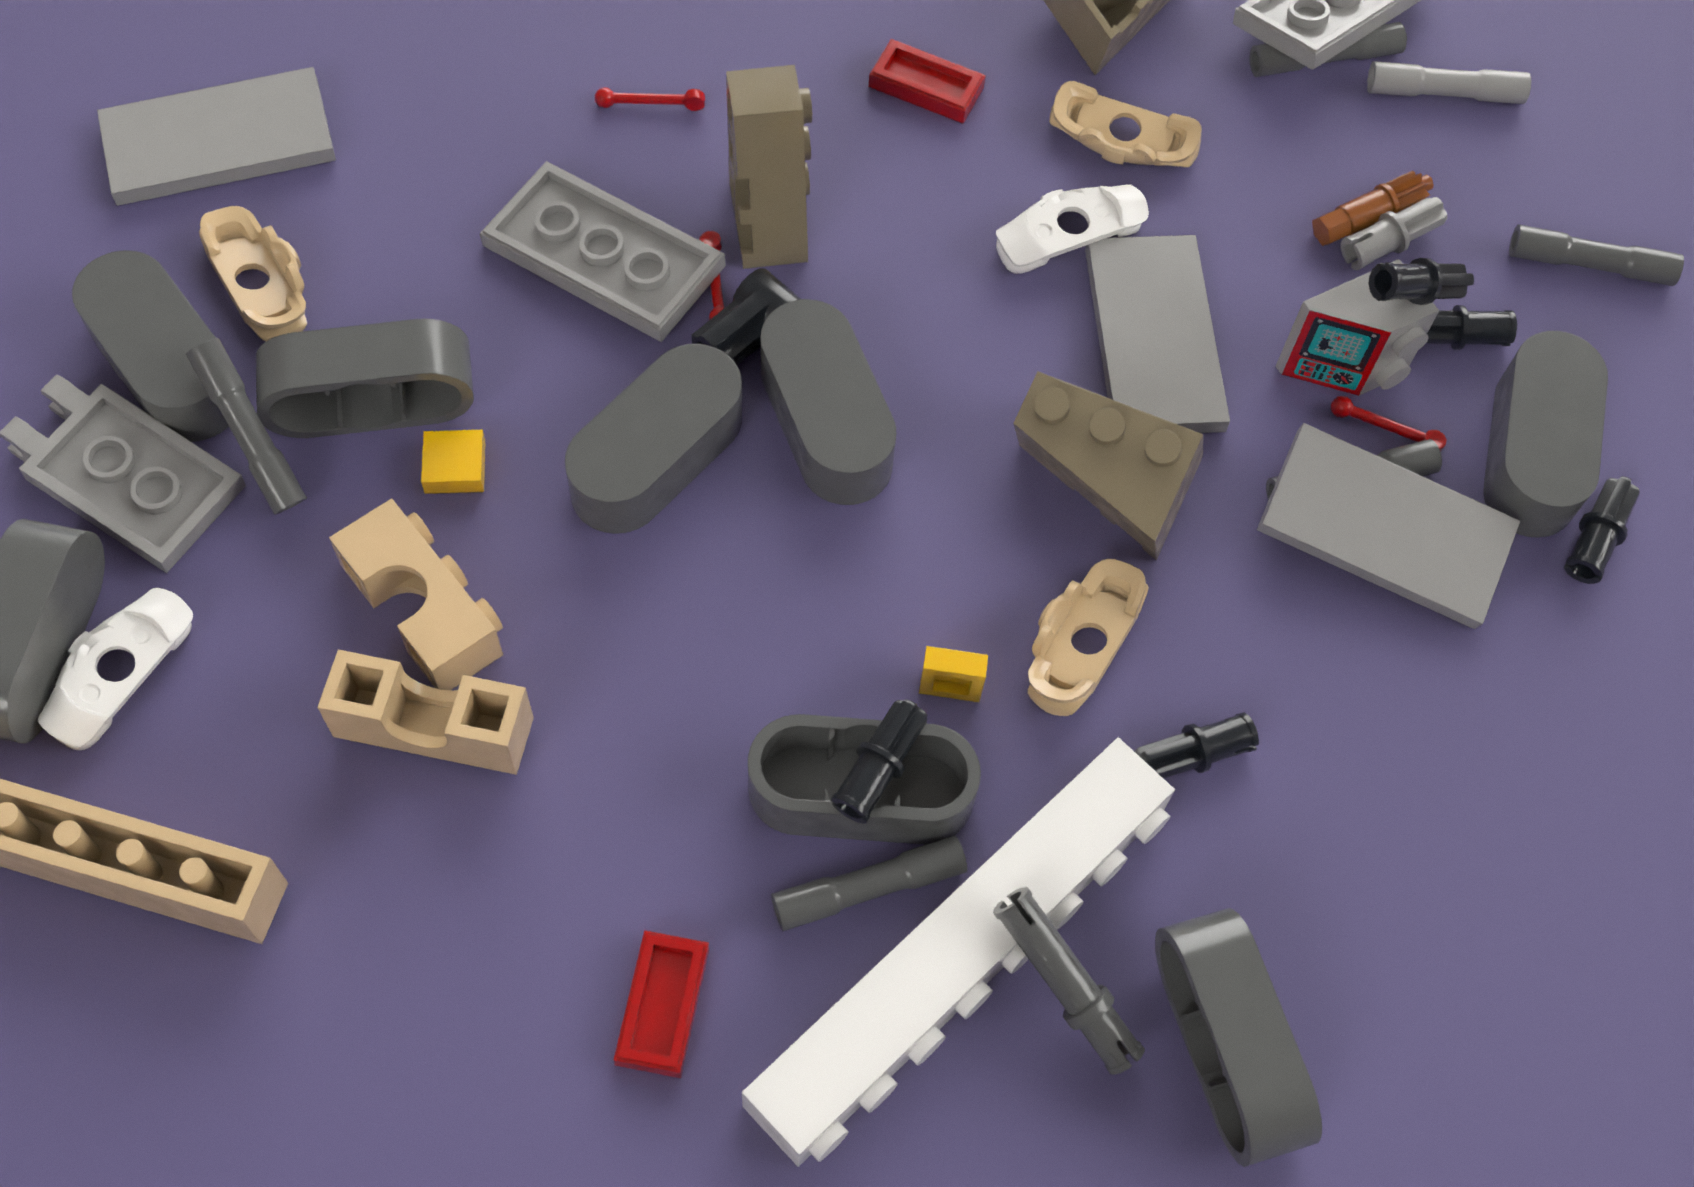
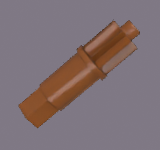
[1312,170,1434,246]

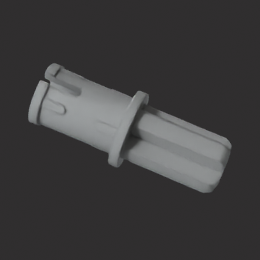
[1341,197,1447,271]

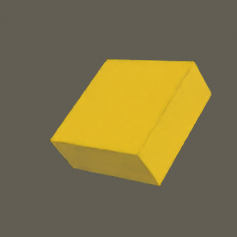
[421,429,486,494]
[919,646,988,702]

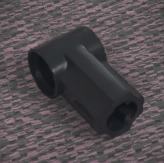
[691,268,801,365]

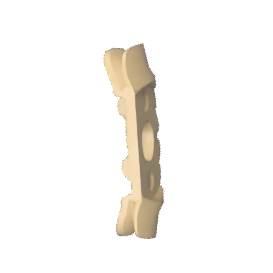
[1049,81,1202,167]
[199,206,307,342]
[1028,559,1149,716]

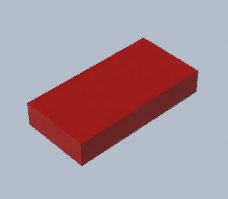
[868,39,986,124]
[613,930,709,1078]

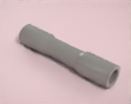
[1367,61,1531,104]

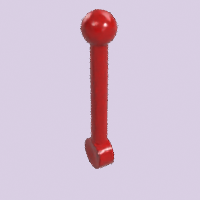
[594,87,705,111]
[699,231,725,320]
[1331,396,1447,452]

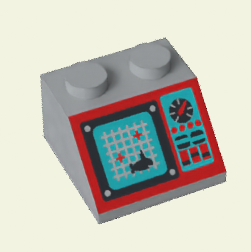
[1276,259,1439,396]

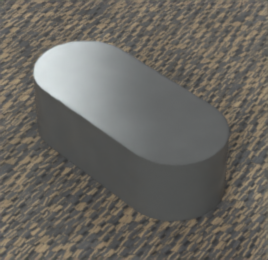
[72,250,229,442]
[761,299,897,505]
[255,319,474,438]
[1483,331,1608,538]
[565,344,742,534]
[0,519,105,744]
[748,714,981,845]
[1155,908,1322,1167]

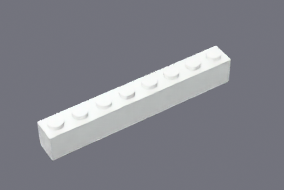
[742,737,1175,1167]

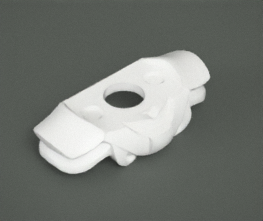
[996,184,1149,274]
[38,588,193,751]

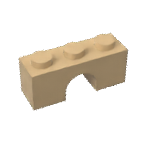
[329,498,503,690]
[317,649,534,775]

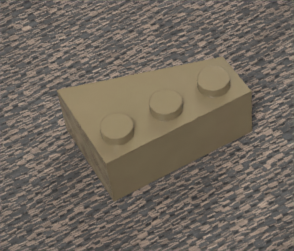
[1043,0,1170,75]
[726,65,812,269]
[1013,371,1203,560]

